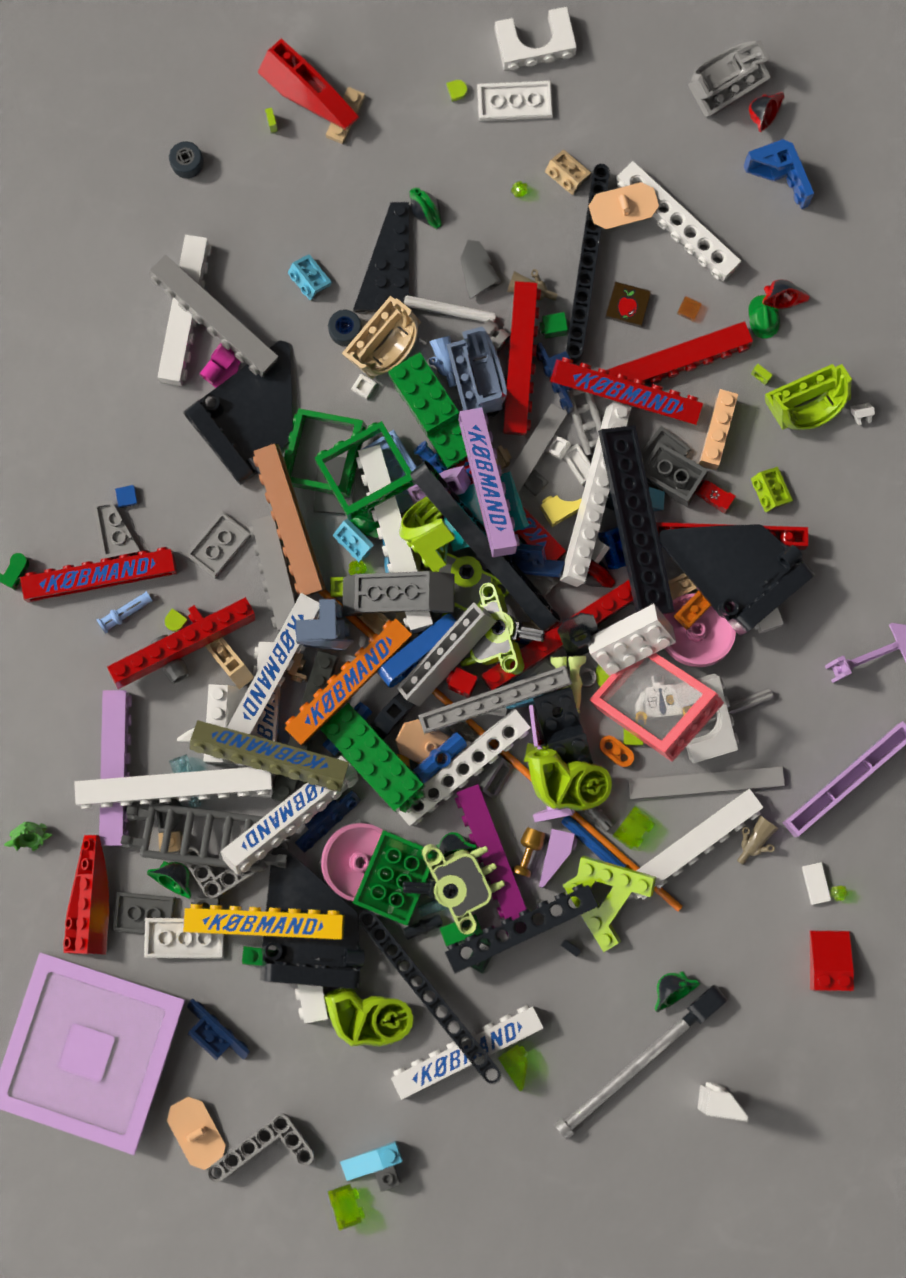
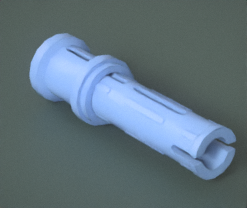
[96,591,153,634]

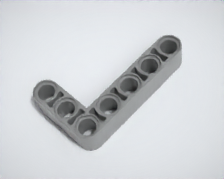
[186,840,289,898]
[207,1114,314,1182]

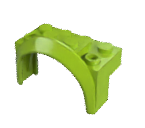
[765,364,852,430]
[399,497,455,572]

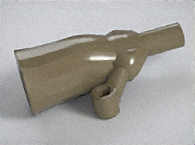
[507,269,558,301]
[737,816,779,865]

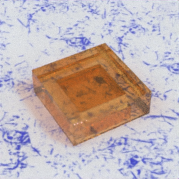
[677,296,702,322]

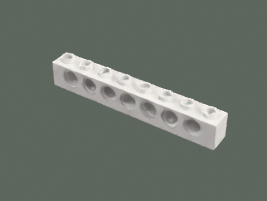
[616,161,741,282]
[398,708,531,826]

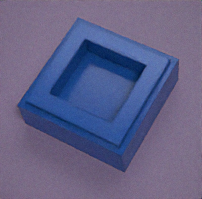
[115,485,138,508]

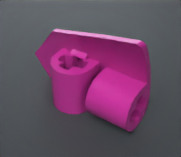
[200,343,241,388]

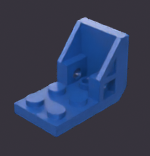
[743,139,814,209]

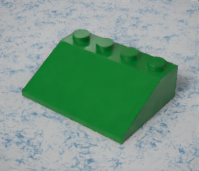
[353,830,437,926]

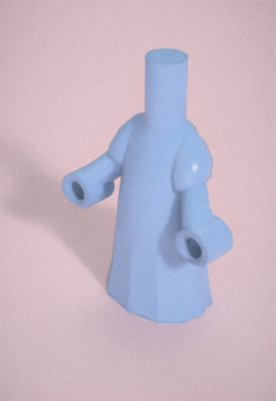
[429,336,457,387]

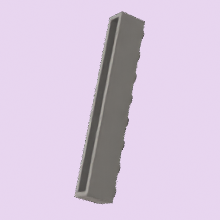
[150,255,278,377]

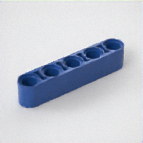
[377,613,457,688]

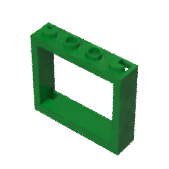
[284,408,367,498]
[314,421,416,521]

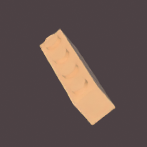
[699,389,738,470]

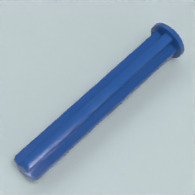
[561,816,626,867]

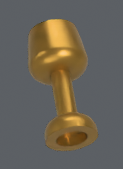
[512,827,546,878]

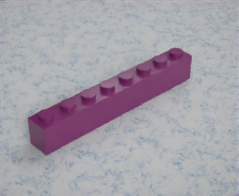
[454,784,526,937]

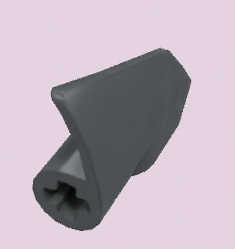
[460,240,501,299]

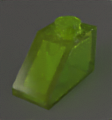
[497,1044,529,1092]

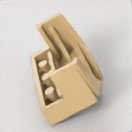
[342,296,421,380]

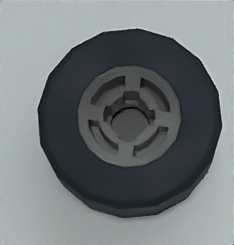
[169,141,204,179]

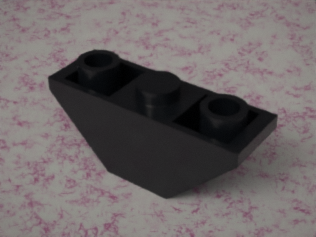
[370,692,416,740]

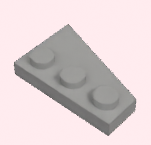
[93,500,140,559]

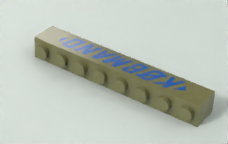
[189,720,349,792]

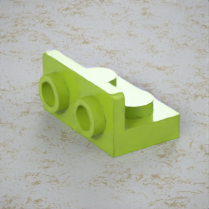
[751,467,793,512]

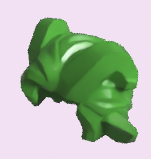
[4,821,53,851]

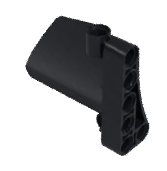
[183,340,292,486]
[659,524,815,636]
[260,846,365,989]

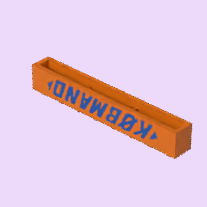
[285,618,412,746]

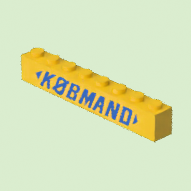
[183,904,345,939]

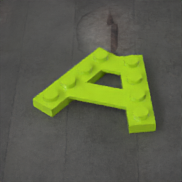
[563,855,656,952]

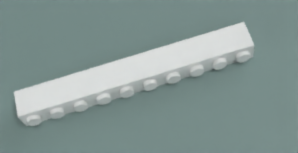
[560,401,632,587]
[356,445,433,634]
[74,767,274,809]

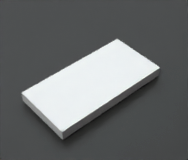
[477,81,553,121]
[144,918,224,958]

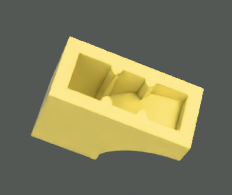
[540,495,582,527]

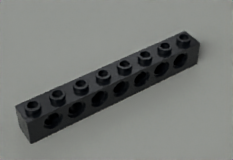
[445,883,598,974]

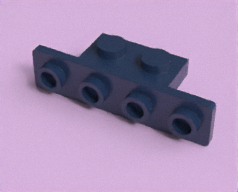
[536,342,574,414]
[487,544,565,577]
[295,790,361,853]
[187,999,250,1061]

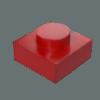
[188,605,203,623]

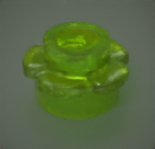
[511,181,528,198]
[348,560,367,575]
[830,886,849,901]

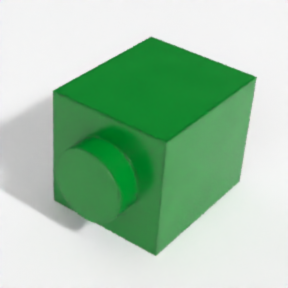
[539,312,568,339]

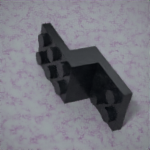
[533,687,593,764]

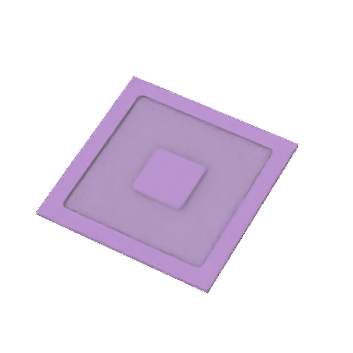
[0,953,185,1155]

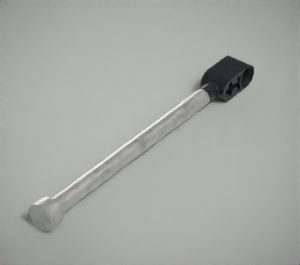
[554,984,728,1140]

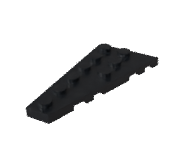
[353,202,409,312]

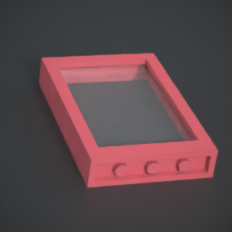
[589,653,724,762]

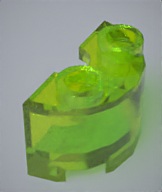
[612,805,655,850]
[327,1184,366,1231]

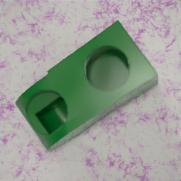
[0,553,30,590]
[242,946,276,966]

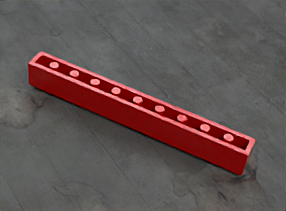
[481,580,634,691]

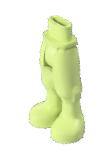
[550,655,586,713]

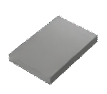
[185,511,251,579]

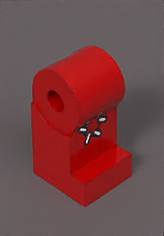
[696,480,735,514]

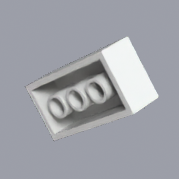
[588,604,676,676]

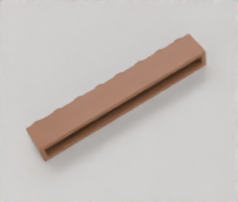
[253,444,326,596]

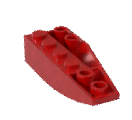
[258,38,359,130]
[63,835,109,955]

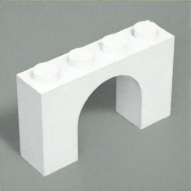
[495,7,576,70]
[671,674,739,763]

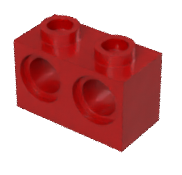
[446,667,478,698]

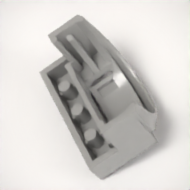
[688,40,771,117]

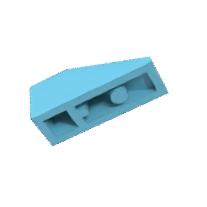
[340,1141,403,1181]

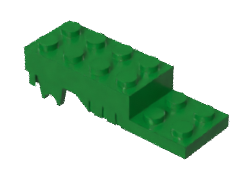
[388,352,468,470]
[320,703,426,813]

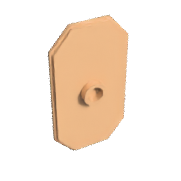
[589,182,659,229]
[395,719,450,764]
[167,1097,226,1170]

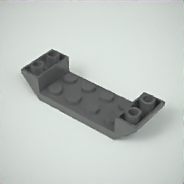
[343,571,455,616]

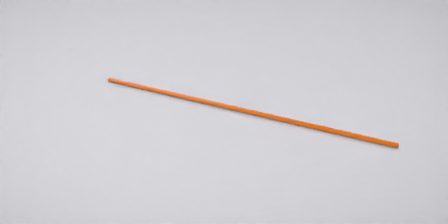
[318,590,683,912]

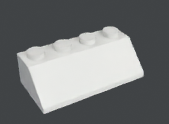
[203,684,248,765]
[697,1082,748,1121]

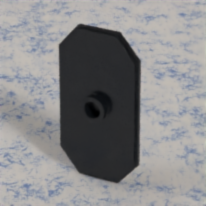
[557,613,599,656]

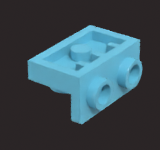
[288,254,332,300]
[333,518,374,562]

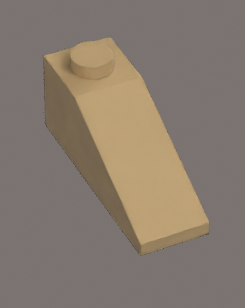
[205,638,254,690]

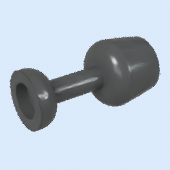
[151,635,189,684]

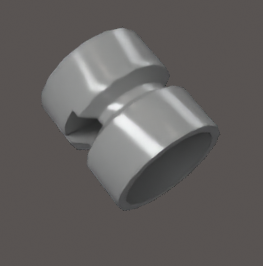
[483,319,511,354]

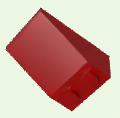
[810,931,854,991]

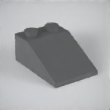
[644,442,708,508]

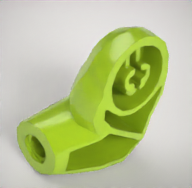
[527,749,612,811]
[324,988,413,1047]

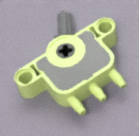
[402,844,505,934]

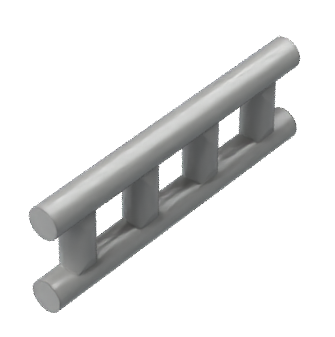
[566,389,602,457]

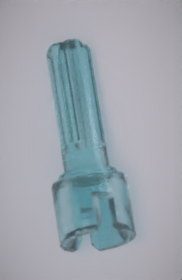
[169,754,201,808]

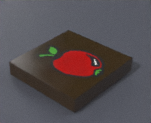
[605,281,651,328]

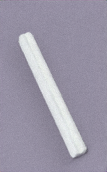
[404,295,496,322]

